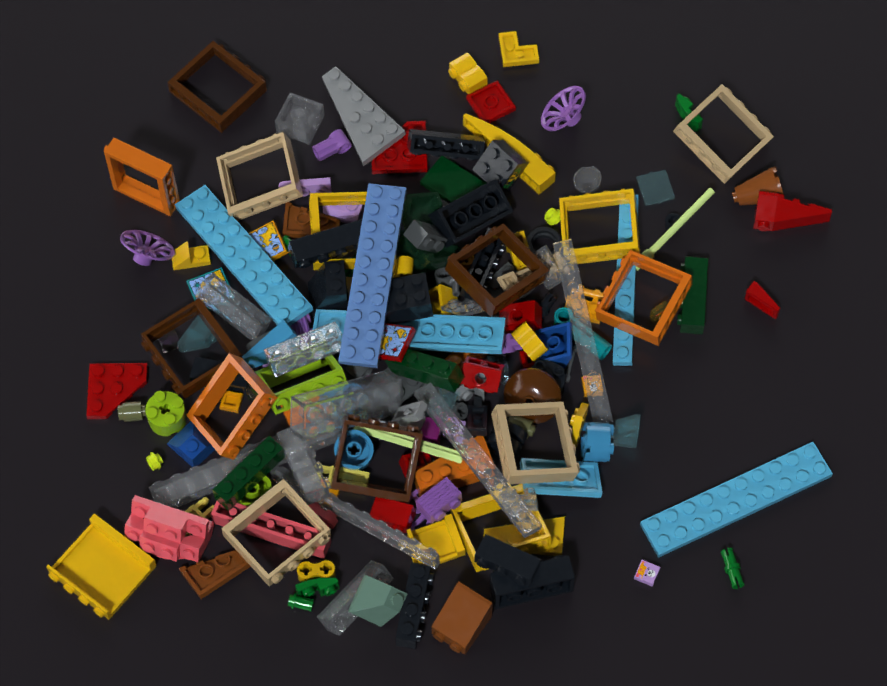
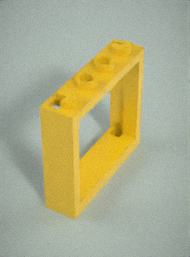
[559,189,640,265]
[309,192,367,270]
[451,484,551,572]

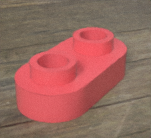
[305,500,338,529]

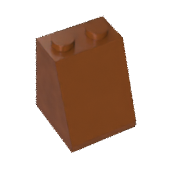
[431,581,493,654]

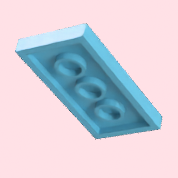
[520,458,603,498]

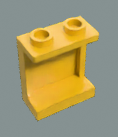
[404,514,465,567]

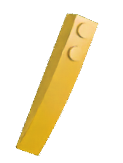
[463,114,556,195]

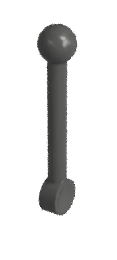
[565,345,578,382]

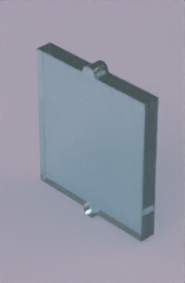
[636,170,675,206]

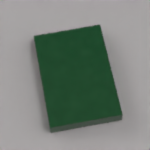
[420,156,486,203]

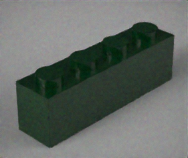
[677,257,708,334]
[385,349,464,392]
[212,436,285,511]

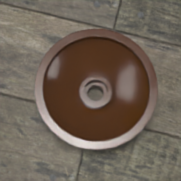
[504,368,562,424]

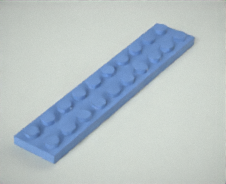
[338,183,407,368]

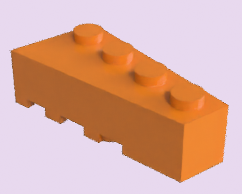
[414,436,495,497]

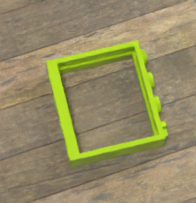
[255,346,348,415]

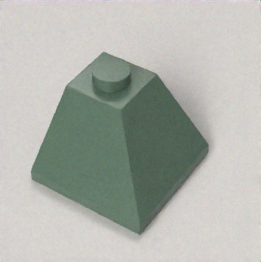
[348,574,407,627]

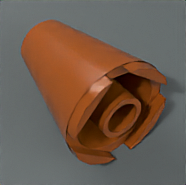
[732,167,784,206]

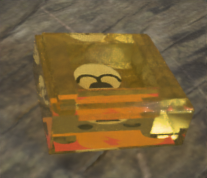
[650,301,668,324]

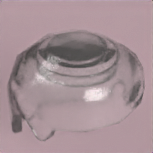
[573,166,602,194]

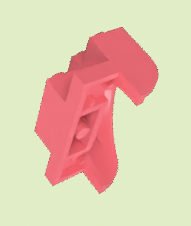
[124,495,214,562]

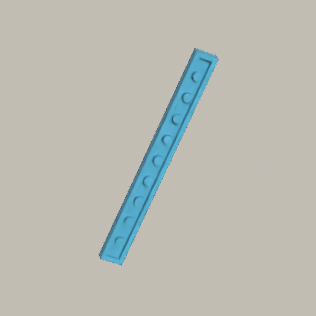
[613,195,639,366]

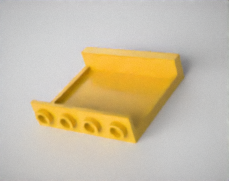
[46,513,157,620]

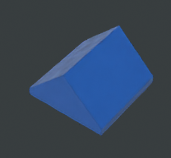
[536,322,572,368]

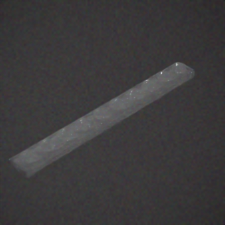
[553,239,613,423]
[414,382,542,538]
[270,465,440,570]

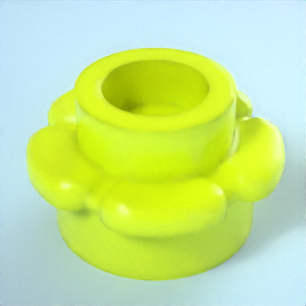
[544,208,561,226]
[146,452,163,471]

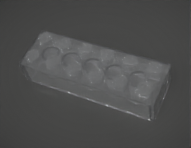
[290,369,402,442]

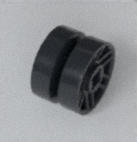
[486,421,528,460]

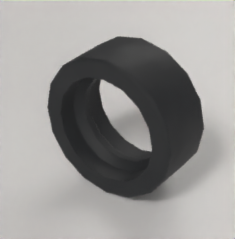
[527,227,562,262]

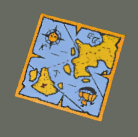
[248,220,288,261]

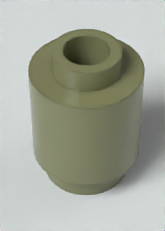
[118,401,146,422]
[508,416,536,439]

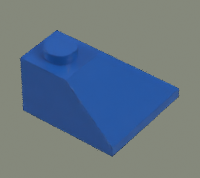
[167,421,215,469]

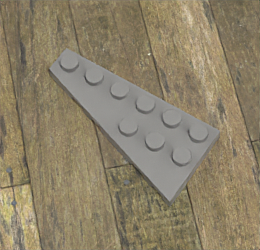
[322,66,406,166]

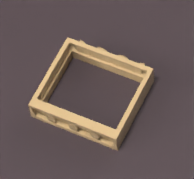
[673,84,774,184]
[216,132,303,221]
[491,402,580,485]
[221,479,331,587]

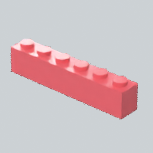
[211,501,331,559]

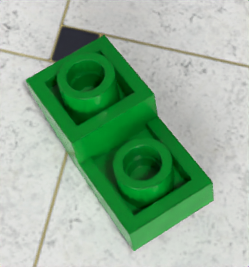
[675,94,703,133]
[295,578,339,598]

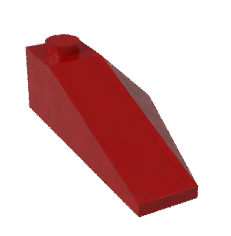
[753,191,832,231]

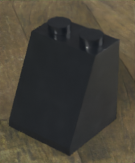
[308,260,348,318]

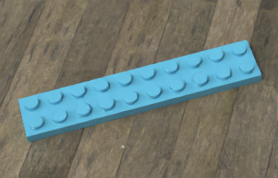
[175,185,313,326]
[310,309,506,354]
[640,442,833,558]

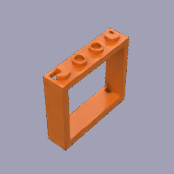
[104,138,180,217]
[595,250,692,346]
[186,353,278,460]

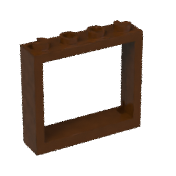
[168,41,267,133]
[445,223,549,317]
[141,298,242,399]
[330,414,423,503]

